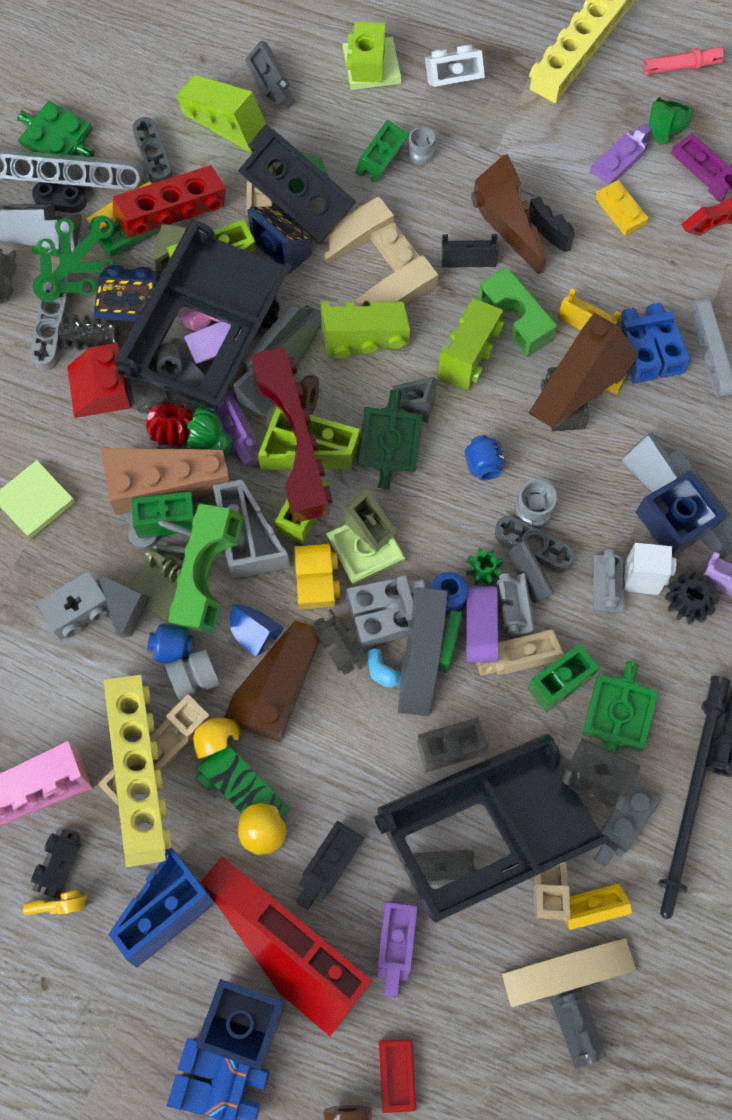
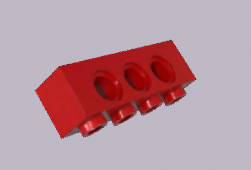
[113,165,226,238]

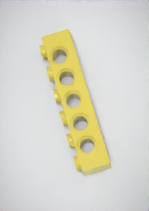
[529,0,635,104]
[103,675,171,867]

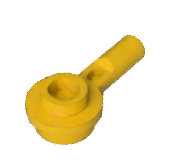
[23,889,88,915]

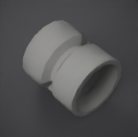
[515,479,557,529]
[165,649,220,701]

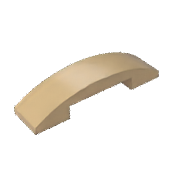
[98,694,210,805]
[533,862,570,920]
[501,938,637,1007]

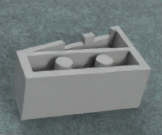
[213,479,290,579]

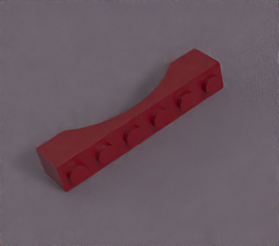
[251,347,333,523]

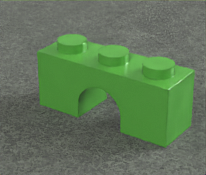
[478,266,557,357]

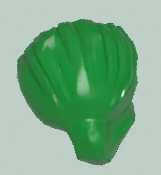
[649,97,693,145]
[185,407,232,458]

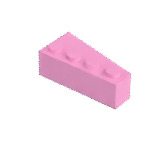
[0,741,93,826]

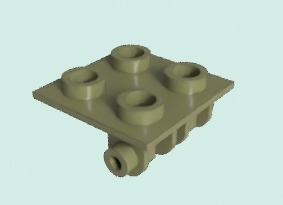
[126,547,183,624]

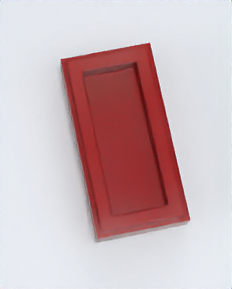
[379,1039,416,1113]

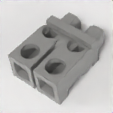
[346,576,425,651]

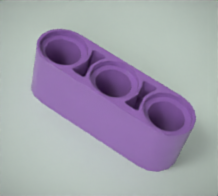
[467,586,498,663]

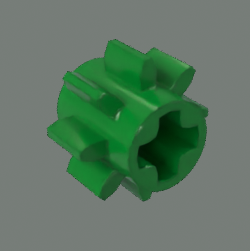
[466,548,503,586]

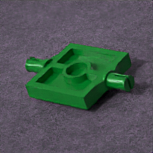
[17,100,95,157]
[582,661,658,764]

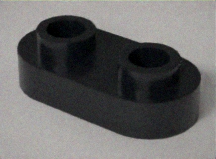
[32,182,87,213]

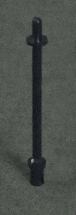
[658,675,731,919]

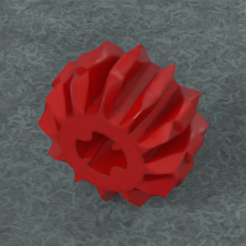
[146,403,194,447]

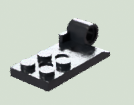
[238,124,356,244]

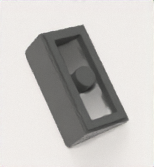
[508,541,554,603]

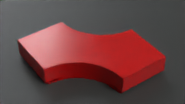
[681,197,732,236]

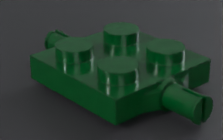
[357,390,422,489]

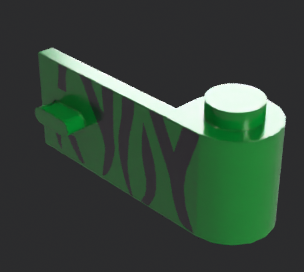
[196,744,290,818]

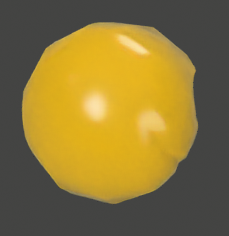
[193,717,241,759]
[238,803,287,855]

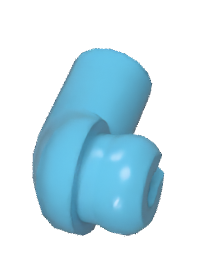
[367,649,401,688]

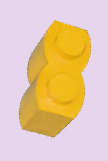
[294,544,340,610]

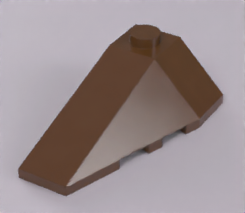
[471,154,546,274]
[529,313,639,428]
[224,620,323,743]

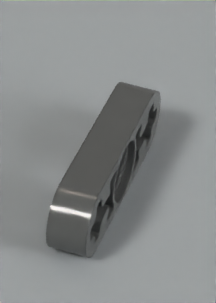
[133,117,173,183]
[495,516,575,573]

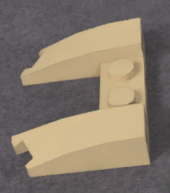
[323,196,438,306]

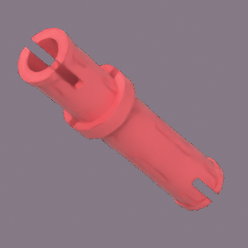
[643,46,724,76]

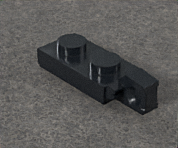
[297,820,364,910]

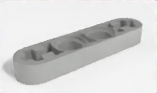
[30,271,71,371]
[690,298,732,398]

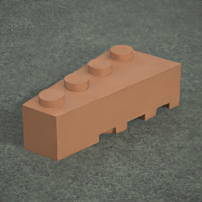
[100,448,230,515]

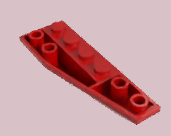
[201,857,372,1037]

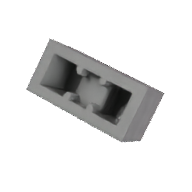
[36,571,109,640]

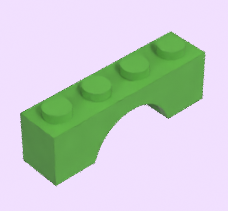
[168,504,244,634]

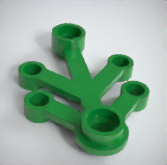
[33,216,114,302]

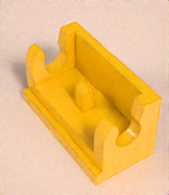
[558,288,621,330]

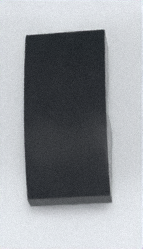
[528,196,575,252]

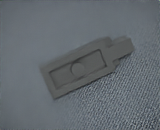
[245,40,295,108]
[593,782,661,867]

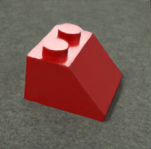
[67,343,131,418]

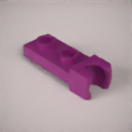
[671,133,732,202]

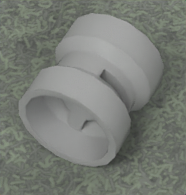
[408,126,435,165]

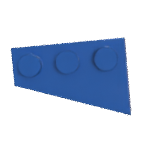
[108,847,215,968]

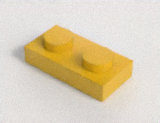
[595,180,649,236]
[565,883,632,930]

